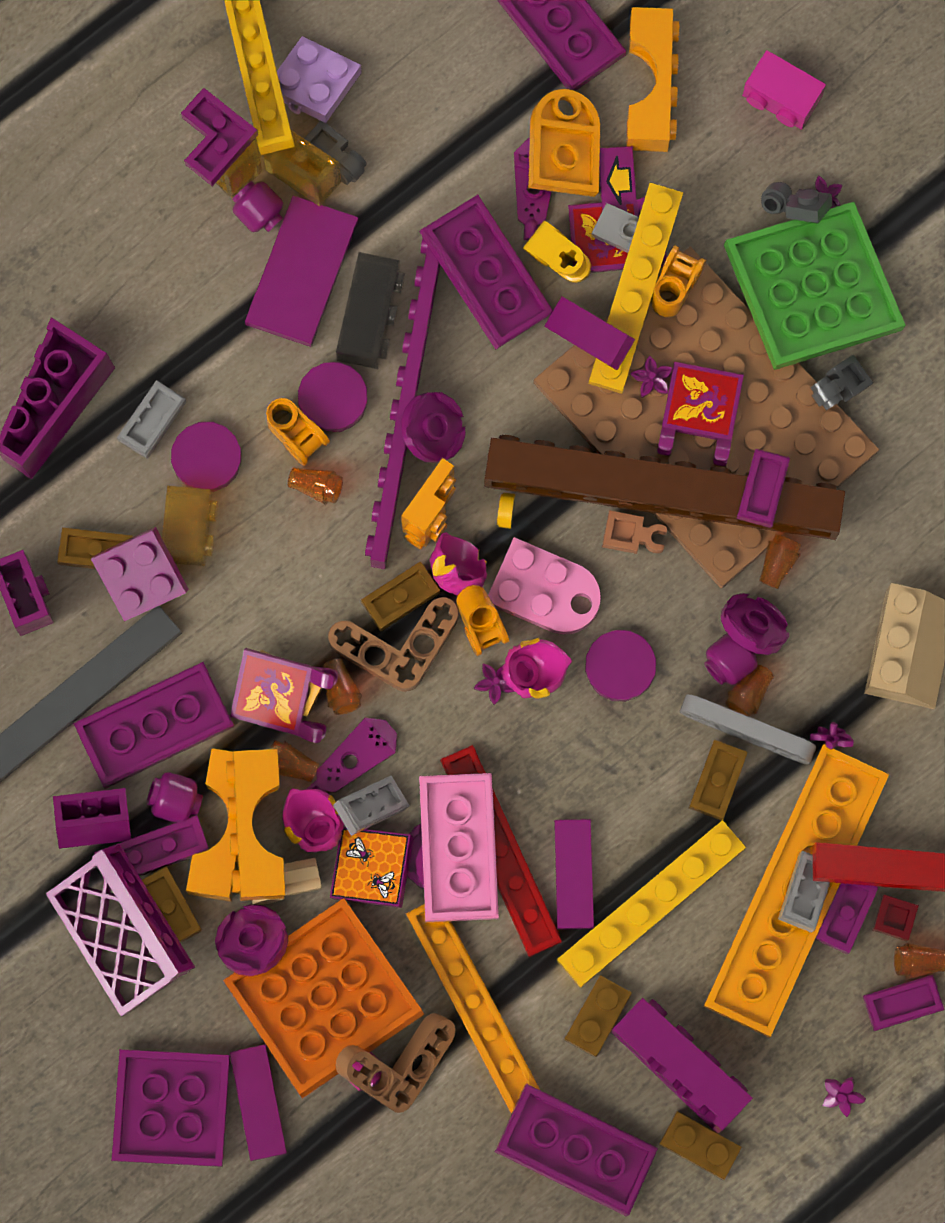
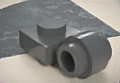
[299,121,367,185]
[761,182,832,223]
[810,355,873,411]

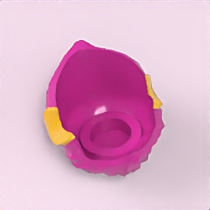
[430,532,487,595]
[501,638,572,699]
[282,788,344,853]

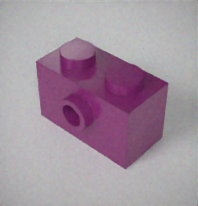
[0,550,54,636]
[53,788,131,849]

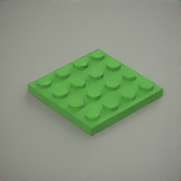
[724,202,906,370]

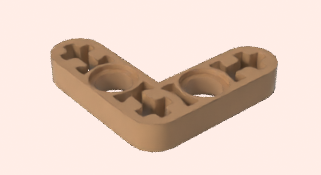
[328,597,458,692]
[336,1013,455,1113]

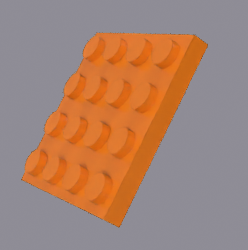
[223,898,424,1099]

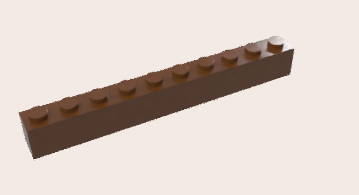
[484,435,845,540]

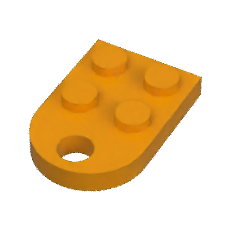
[528,89,600,197]

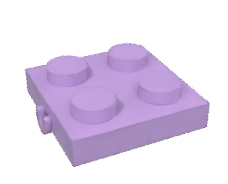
[277,36,361,123]

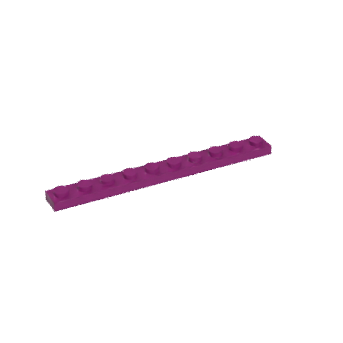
[365,237,440,569]

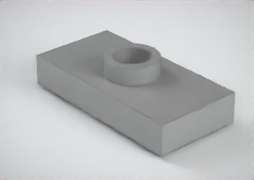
[591,203,639,253]
[117,380,186,459]
[333,775,410,836]
[778,851,830,933]

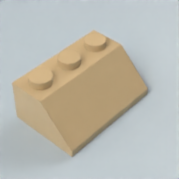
[864,583,945,709]

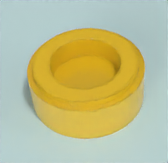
[497,492,516,529]

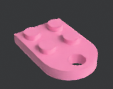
[488,537,601,634]

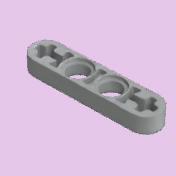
[680,694,816,764]

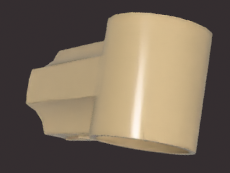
[252,858,322,905]

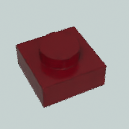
[872,895,919,941]

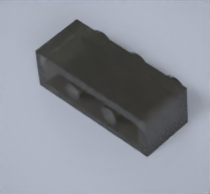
[336,252,405,369]

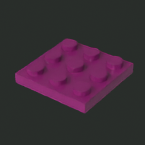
[111,1049,230,1167]

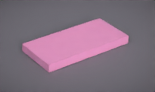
[419,773,499,922]

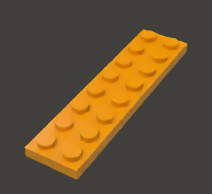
[703,744,889,1038]

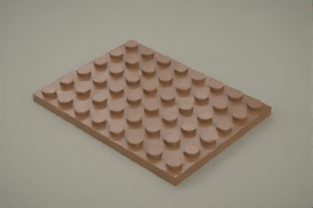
[533,246,879,589]

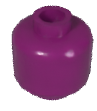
[232,180,283,232]
[704,633,758,685]
[146,772,203,823]

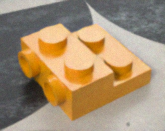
[401,458,456,549]

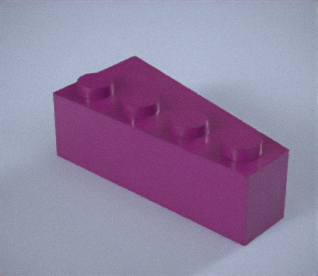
[0,317,115,479]
[611,998,753,1134]

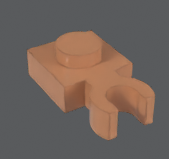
[602,510,667,554]

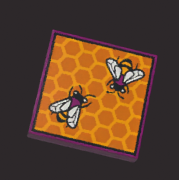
[330,827,413,908]

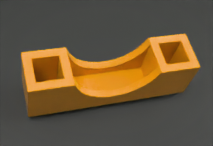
[626,7,679,152]
[186,748,254,902]
[226,749,285,901]

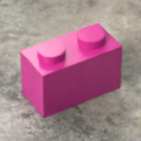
[742,50,826,130]

